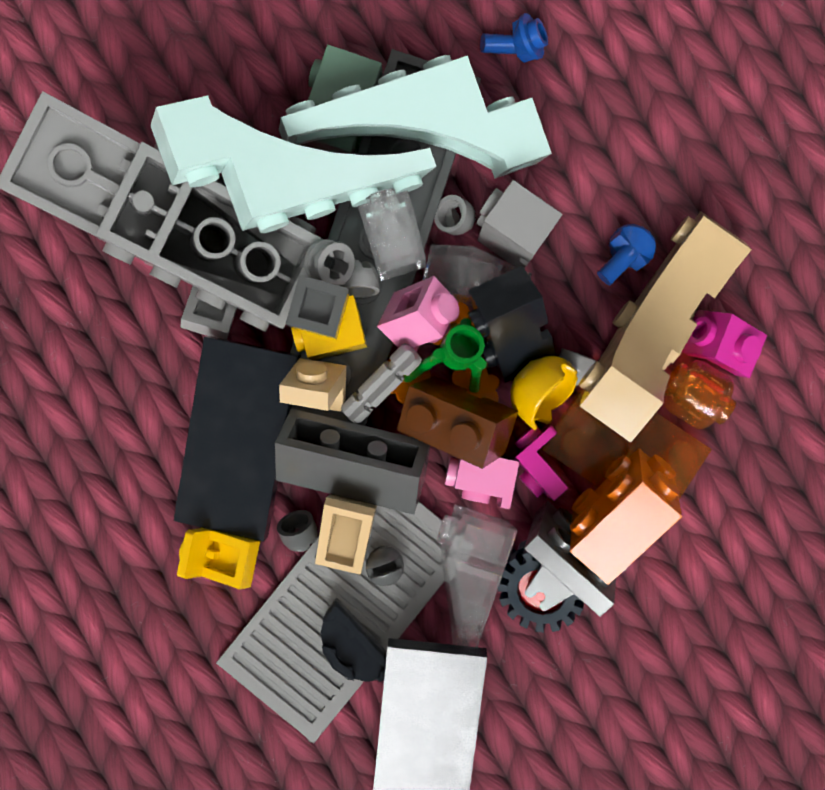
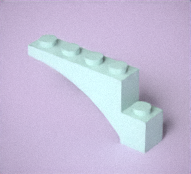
[279,55,552,178]
[151,95,436,233]

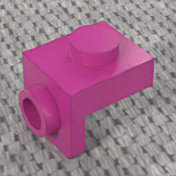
[682,310,767,378]
[511,425,568,501]

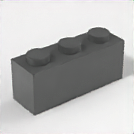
[275,408,430,515]

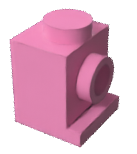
[377,276,459,352]
[445,457,519,509]

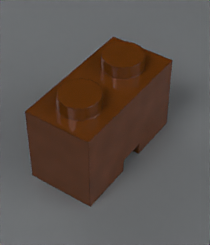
[397,376,518,469]

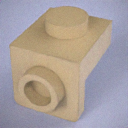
[279,358,346,411]

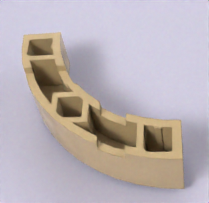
[579,211,752,442]

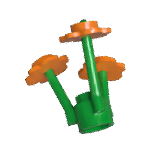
[387,302,499,404]

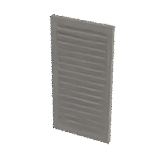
[216,502,473,743]

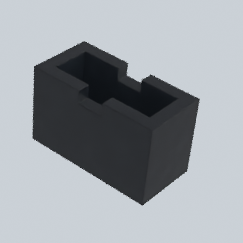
[467,266,556,383]

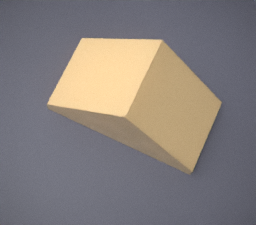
[315,494,377,575]

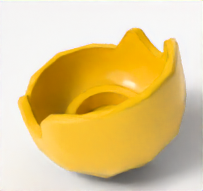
[510,356,578,430]

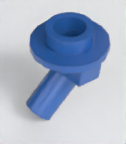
[480,13,548,63]
[597,224,656,286]

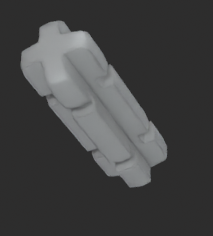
[341,343,422,424]

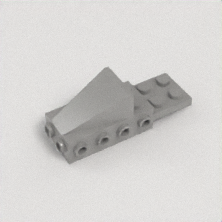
[0,91,322,332]

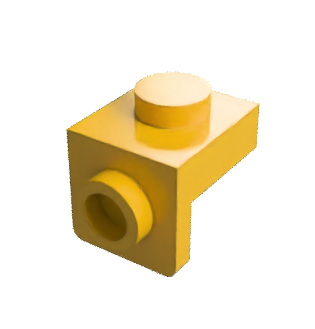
[177,528,260,590]

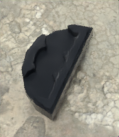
[321,597,387,682]

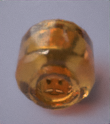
[664,359,737,430]

